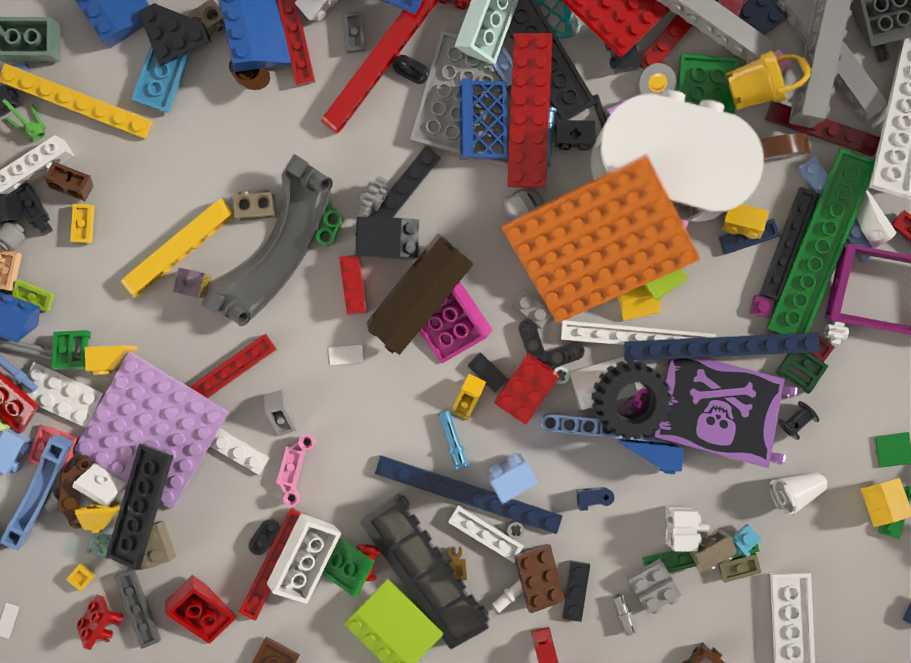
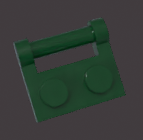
[775,353,829,394]

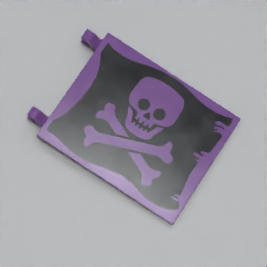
[654,357,798,468]

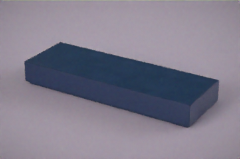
[718,218,780,255]

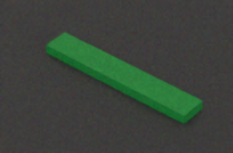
[642,536,759,573]

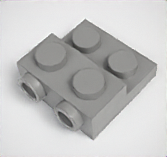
[627,559,682,614]

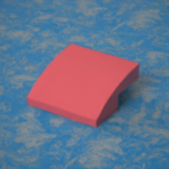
[27,424,80,474]

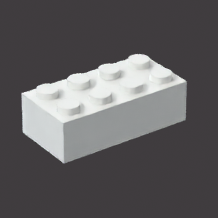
[267,513,341,604]

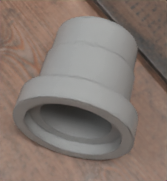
[44,489,60,513]

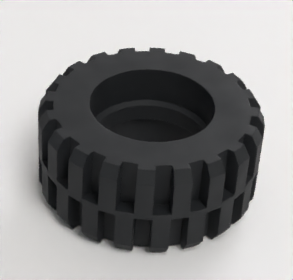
[591,360,672,440]

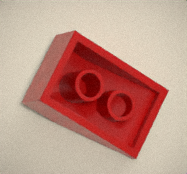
[165,575,237,644]

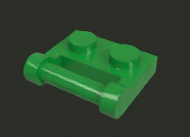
[51,330,91,371]

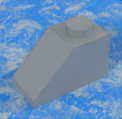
[263,390,296,436]

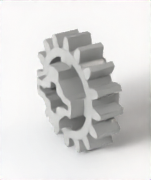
[359,176,388,217]

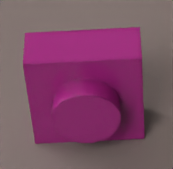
[749,295,774,318]

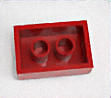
[494,352,559,425]

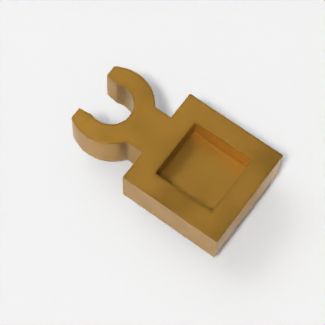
[446,546,467,582]

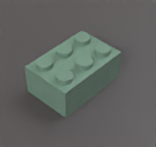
[0,17,60,62]

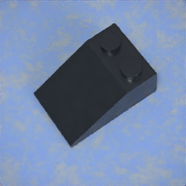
[355,217,419,260]

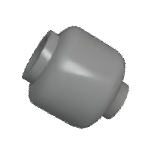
[0,222,25,251]

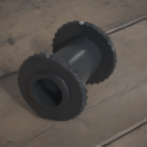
[778,401,820,440]

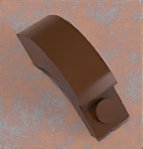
[759,133,810,161]

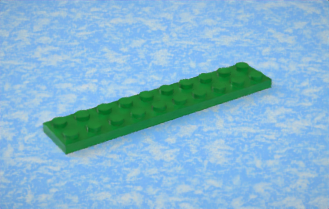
[766,148,875,334]

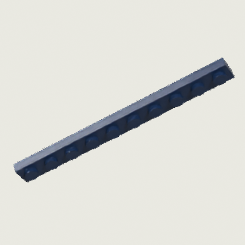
[623,332,819,361]
[375,455,563,534]

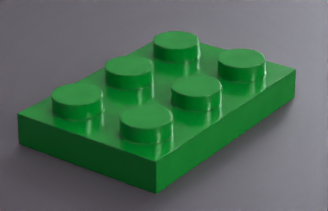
[322,537,375,597]

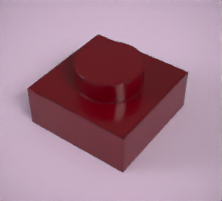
[809,335,835,362]

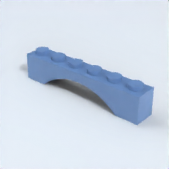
[0,434,74,550]

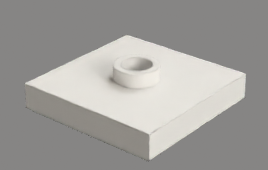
[72,463,127,507]

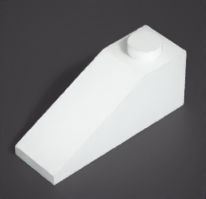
[856,190,897,248]

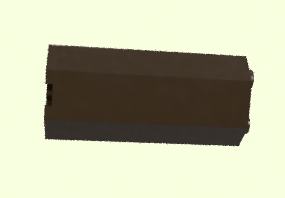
[366,233,474,355]

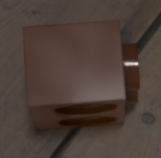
[44,161,93,201]

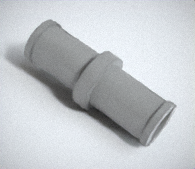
[612,594,637,636]

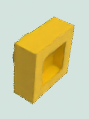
[66,563,96,592]

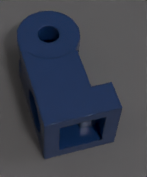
[576,487,615,511]

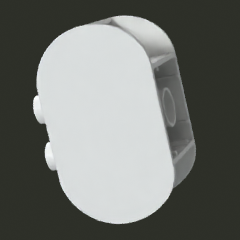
[591,90,763,222]

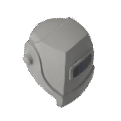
[503,188,544,221]

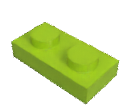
[12,279,55,312]

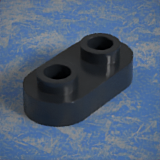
[392,54,429,84]
[248,519,280,555]

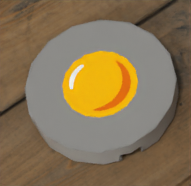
[637,63,676,96]

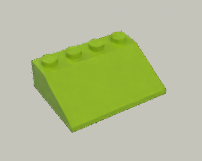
[344,579,443,663]

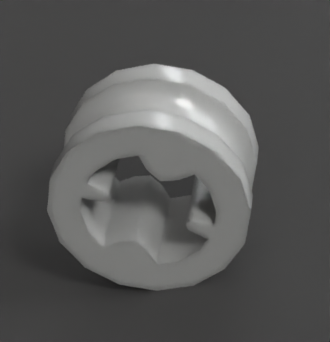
[507,520,524,539]

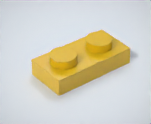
[70,204,95,244]

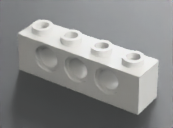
[0,135,74,196]

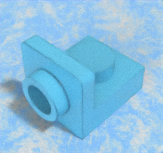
[732,524,762,557]

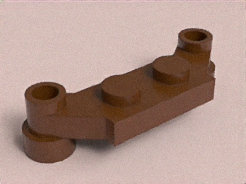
[57,455,92,529]

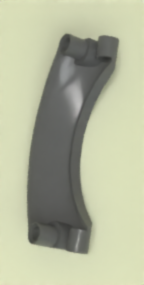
[201,154,333,326]

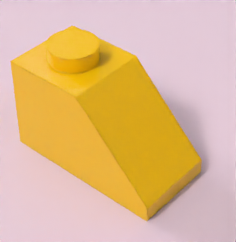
[450,374,486,420]

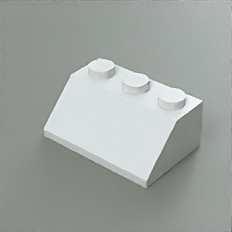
[569,357,638,410]

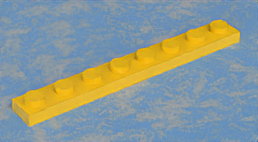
[0,63,153,139]

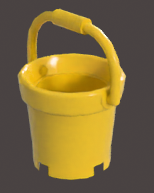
[726,51,811,110]

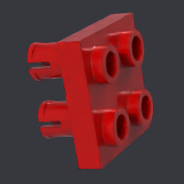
[77,594,123,650]

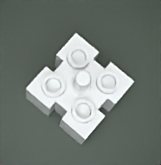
[666,505,710,551]

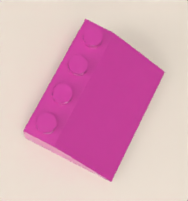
[419,282,493,364]

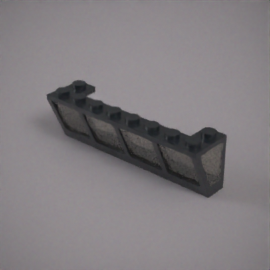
[360,493,490,650]

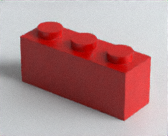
[339,255,368,315]

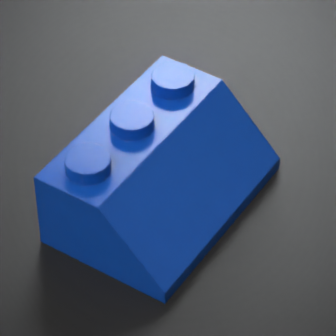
[0,292,40,343]

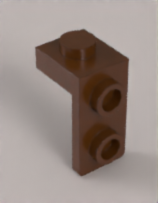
[683,643,725,663]

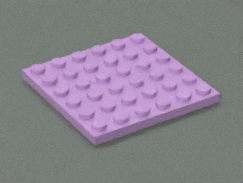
[74,352,229,510]

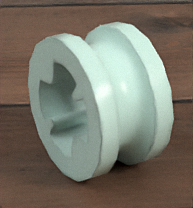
[554,367,570,384]

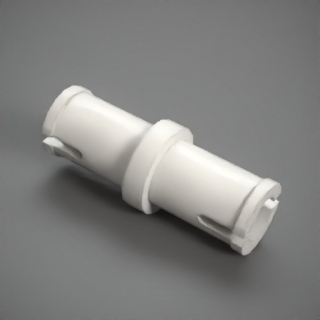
[492,579,523,613]

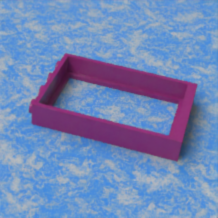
[824,243,911,335]

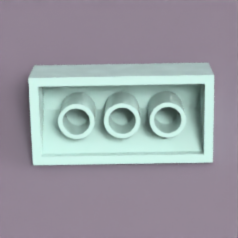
[455,0,518,64]

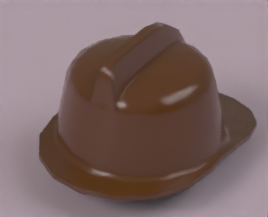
[229,59,271,90]

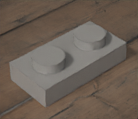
[512,290,552,328]

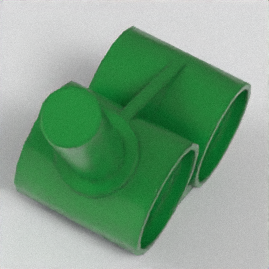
[316,199,343,247]

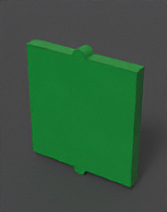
[875,432,911,468]

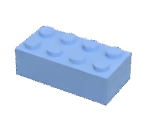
[488,453,538,503]

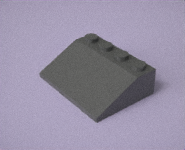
[850,0,911,48]

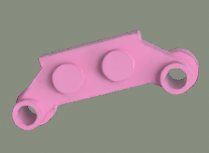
[276,434,315,507]

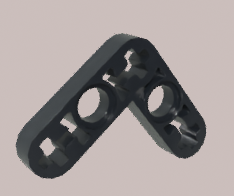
[518,319,585,369]

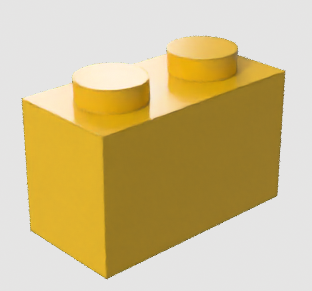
[722,204,769,239]

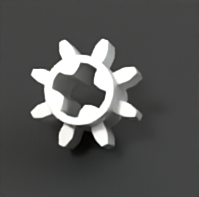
[824,320,849,345]

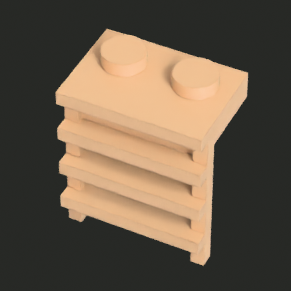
[0,250,22,291]

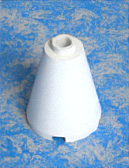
[770,473,828,516]

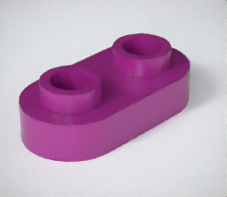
[620,389,647,416]

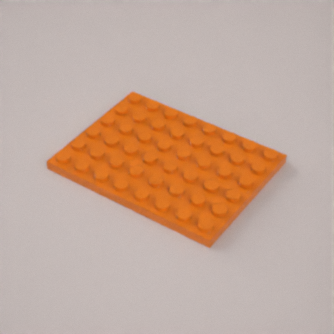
[501,154,700,323]

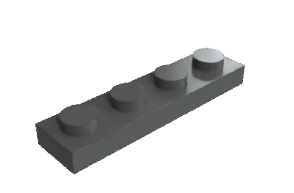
[114,569,161,649]

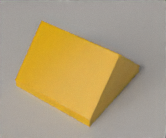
[617,286,660,321]

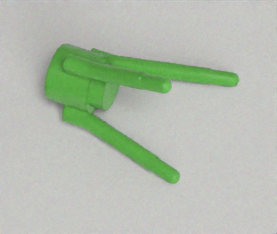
[3,99,46,142]

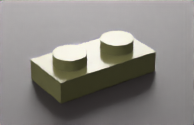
[718,553,762,583]

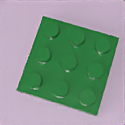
[678,53,739,115]

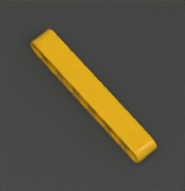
[121,199,234,298]

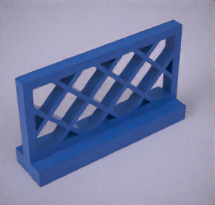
[459,78,508,160]

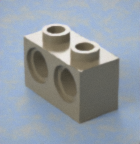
[185,0,224,37]
[233,190,276,221]

